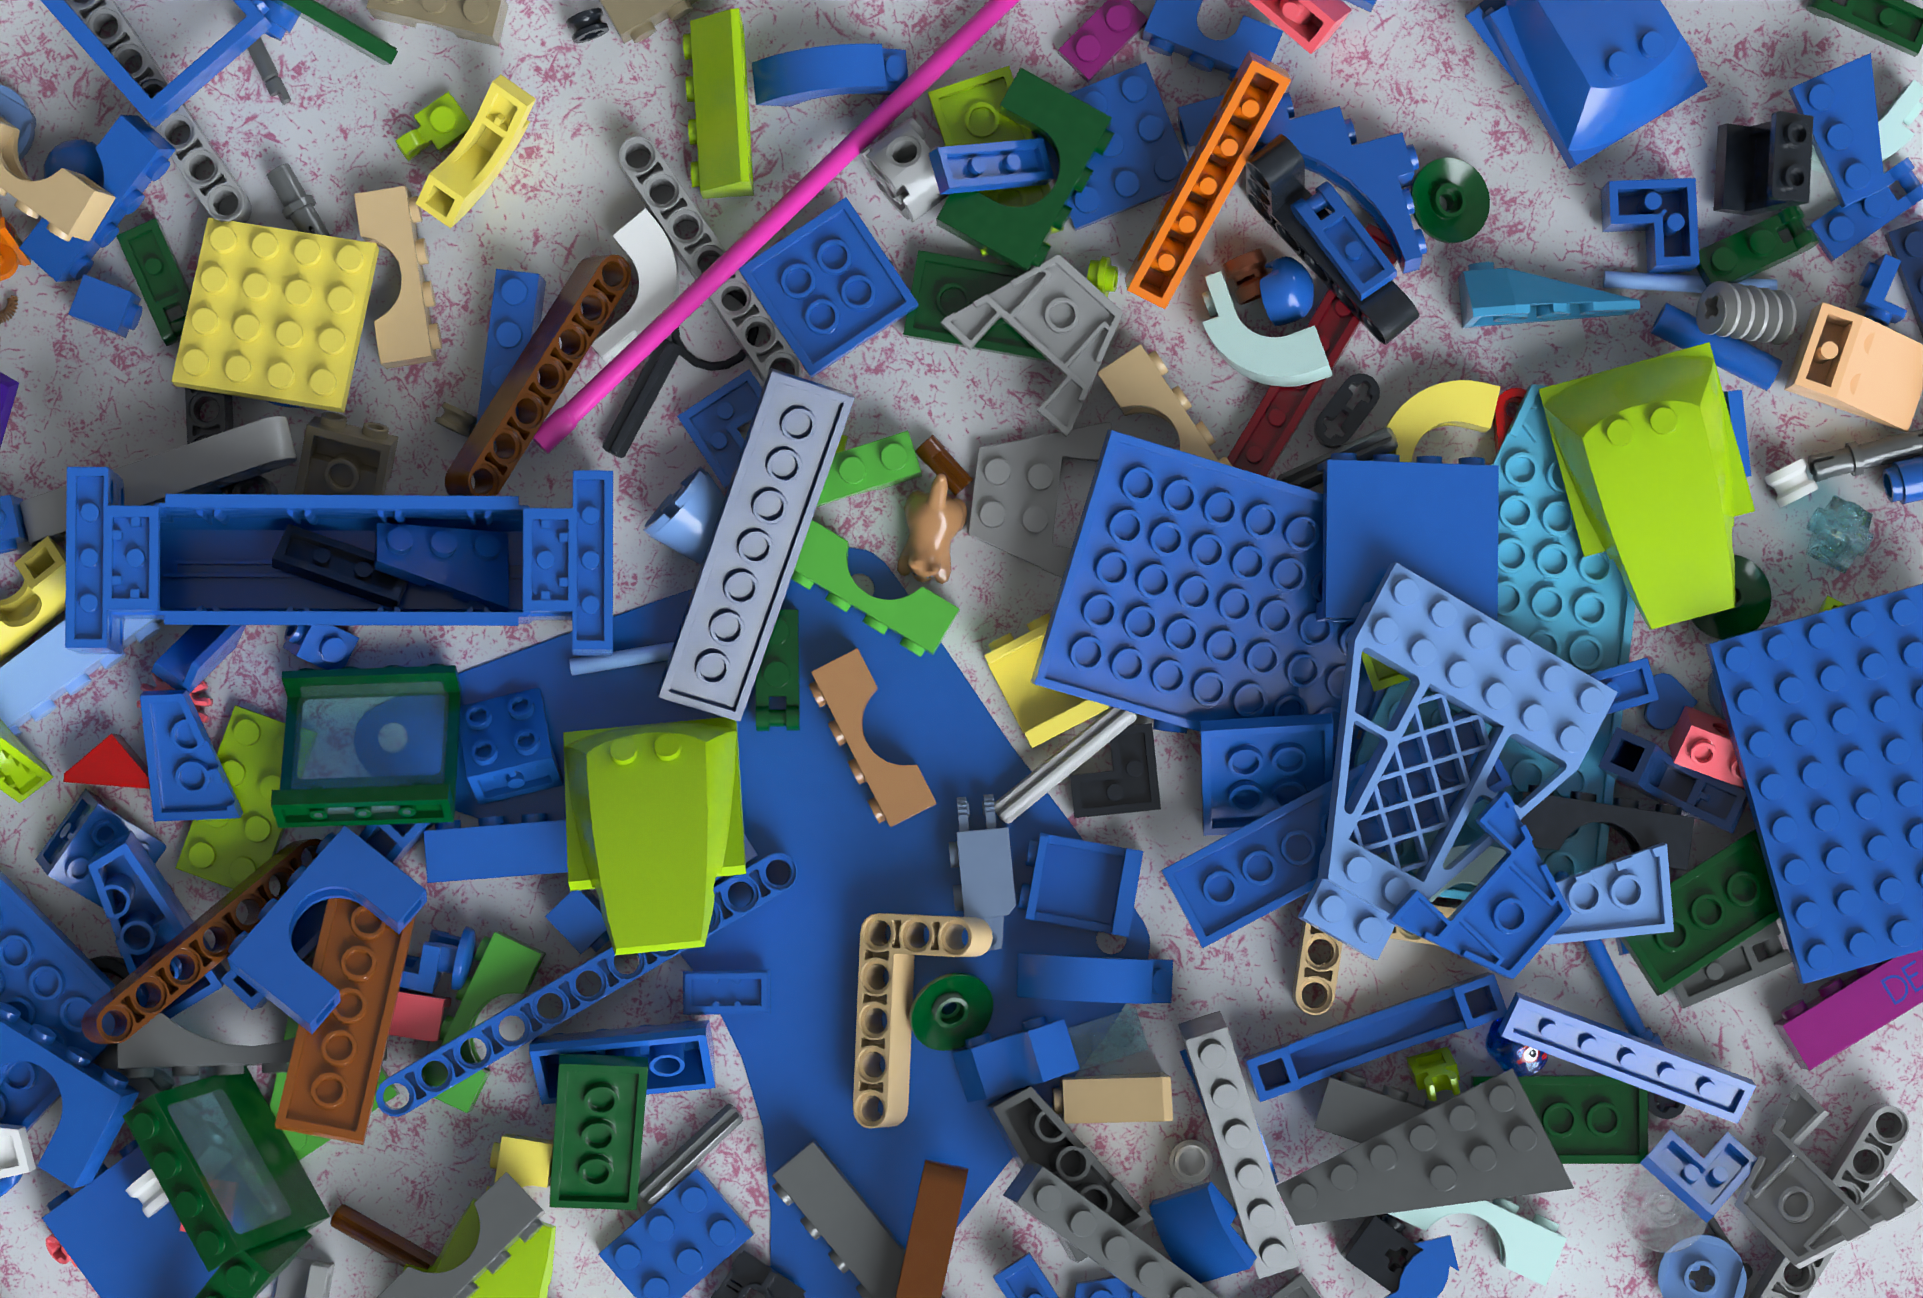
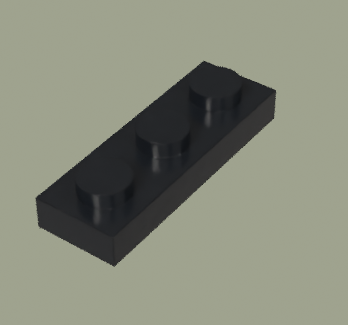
[272,524,408,609]

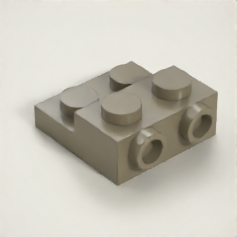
[294,412,398,495]

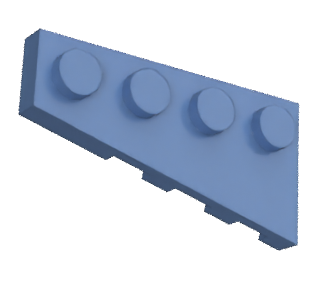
[1545,843,1674,945]

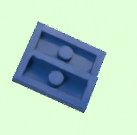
[1149,1181,1257,1284]

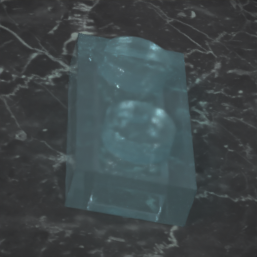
[1065,1007,1148,1075]

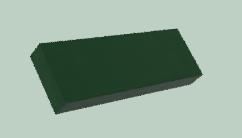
[271,0,398,65]

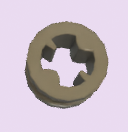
[434,402,477,438]

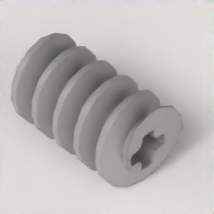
[1696,281,1797,345]

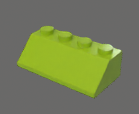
[683,8,754,199]

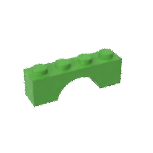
[816,430,922,508]
[791,520,960,657]
[422,931,546,1113]

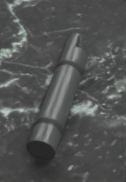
[247,37,291,105]

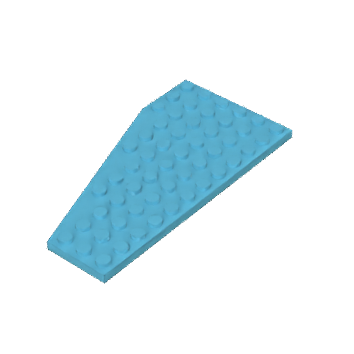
[1354,384,1635,900]

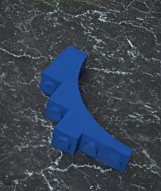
[1177,92,1427,274]

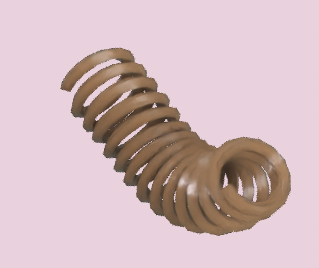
[0,295,19,324]

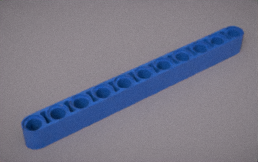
[376,853,798,1117]

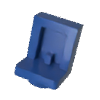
[1855,254,1907,326]
[283,625,359,670]

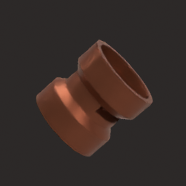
[1223,248,1268,305]

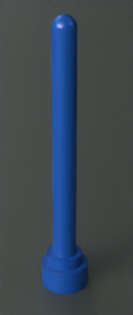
[1553,871,1665,1047]

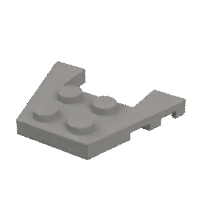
[941,254,1123,437]
[969,422,1112,578]
[1734,1084,1922,1269]

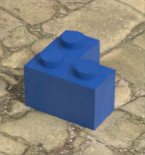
[1600,178,1700,273]

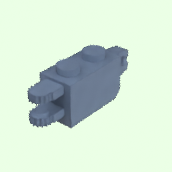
[949,794,1016,951]

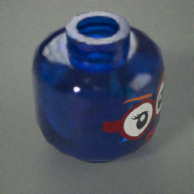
[1485,1017,1548,1077]

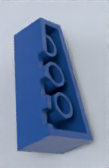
[88,830,227,1019]

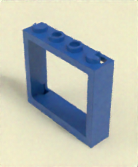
[41,0,272,128]

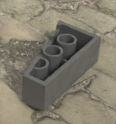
[986,1086,1153,1263]

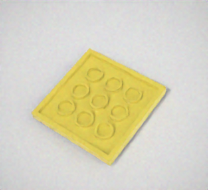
[171,217,379,413]

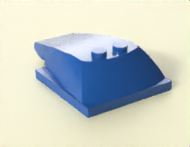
[1483,0,1708,169]

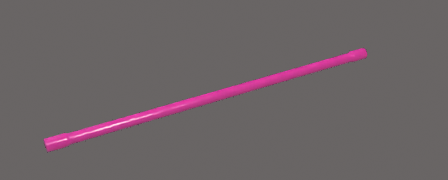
[533,0,1020,454]

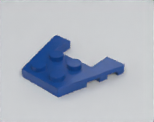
[1386,791,1572,979]

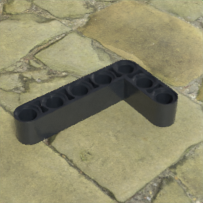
[1245,134,1420,345]

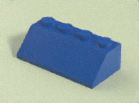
[529,1020,716,1105]

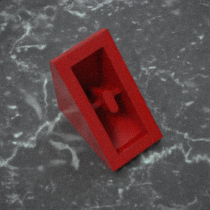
[63,733,150,789]

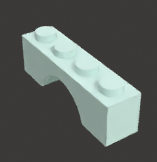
[1388,1198,1567,1286]

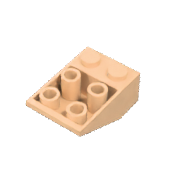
[1784,302,1923,432]

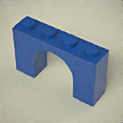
[227,825,427,1034]
[0,1002,140,1189]

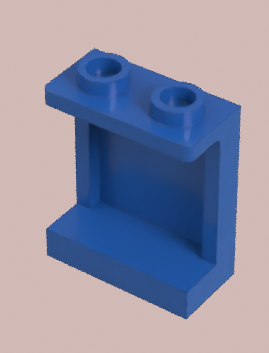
[1018,833,1144,937]

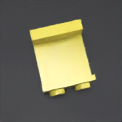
[984,613,1109,749]

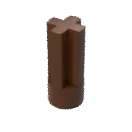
[915,435,973,496]

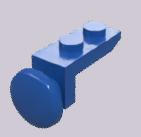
[399,926,476,994]

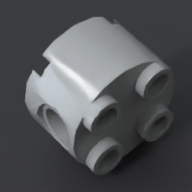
[861,117,950,222]

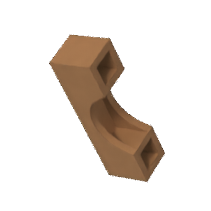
[808,648,937,827]

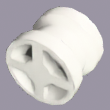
[1764,458,1819,508]
[125,1169,170,1218]

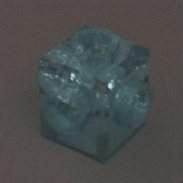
[1806,495,1874,574]

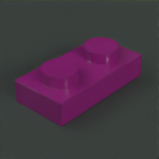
[1058,0,1148,82]

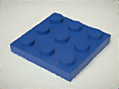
[1035,62,1188,231]
[738,197,919,378]
[1200,713,1333,836]

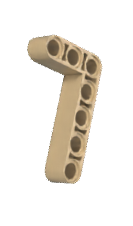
[1292,905,1456,1015]
[853,913,993,1129]

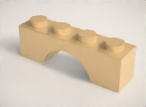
[0,116,116,242]
[354,186,442,369]
[1097,344,1232,466]

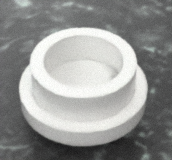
[1169,1139,1213,1184]

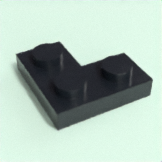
[1070,723,1161,818]

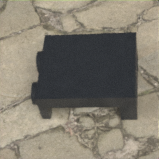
[1713,111,1814,216]

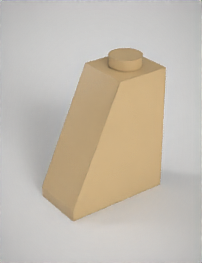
[1052,1072,1173,1124]

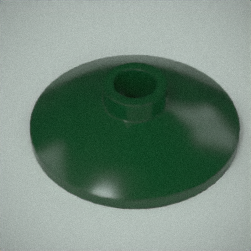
[1410,157,1490,244]
[1691,554,1772,640]
[909,972,993,1051]

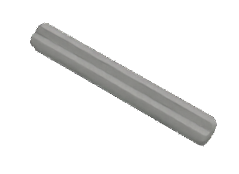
[994,707,1137,824]

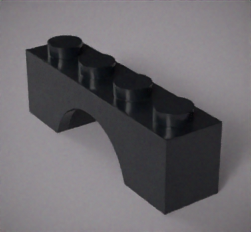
[1513,784,1695,870]

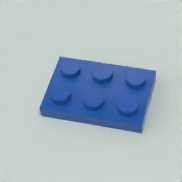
[598,1167,755,1298]

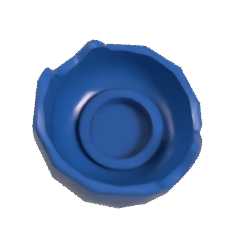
[43,139,104,188]
[1259,256,1314,326]

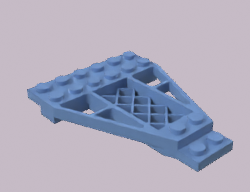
[1298,562,1618,960]

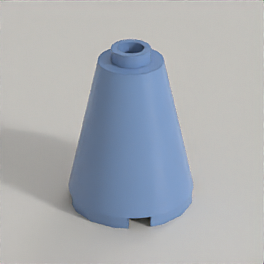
[643,466,725,565]

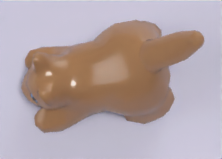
[897,473,967,584]

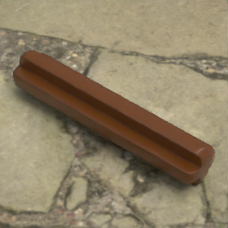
[330,1204,438,1269]

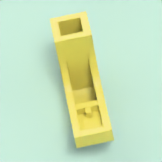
[416,74,536,229]
[1385,380,1501,462]

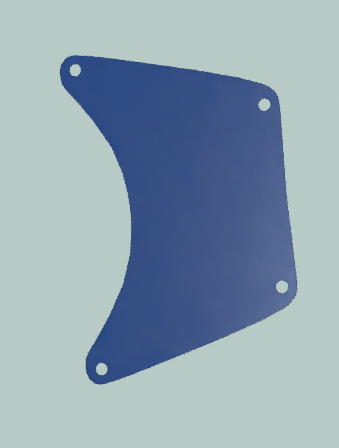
[354,547,1150,1298]

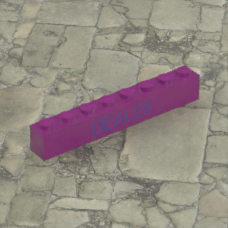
[1774,950,1923,1071]

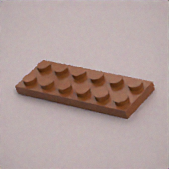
[275,898,416,1145]

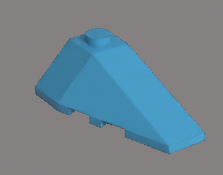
[1458,262,1640,328]

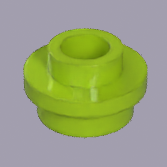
[1087,256,1118,297]

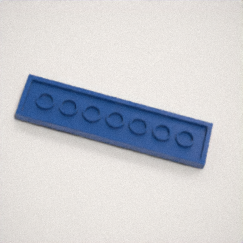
[1161,710,1513,948]

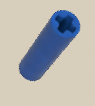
[1650,302,1783,391]

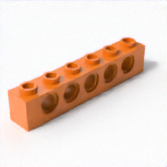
[1125,51,1291,309]

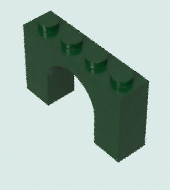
[936,68,1115,273]
[195,1207,313,1298]

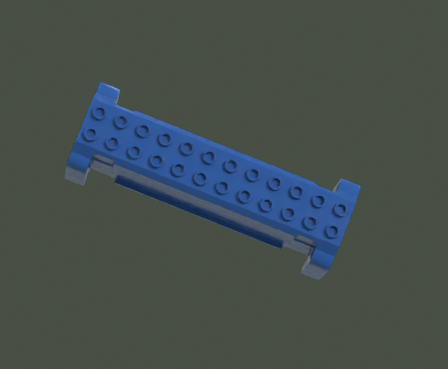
[65,467,613,656]

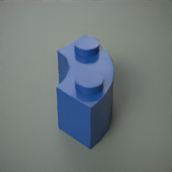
[952,1015,1080,1103]

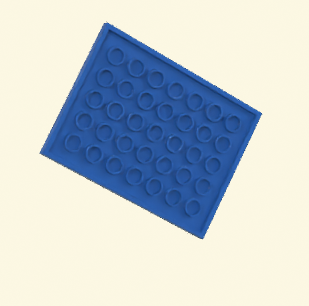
[1031,429,1386,771]
[1705,583,1923,984]

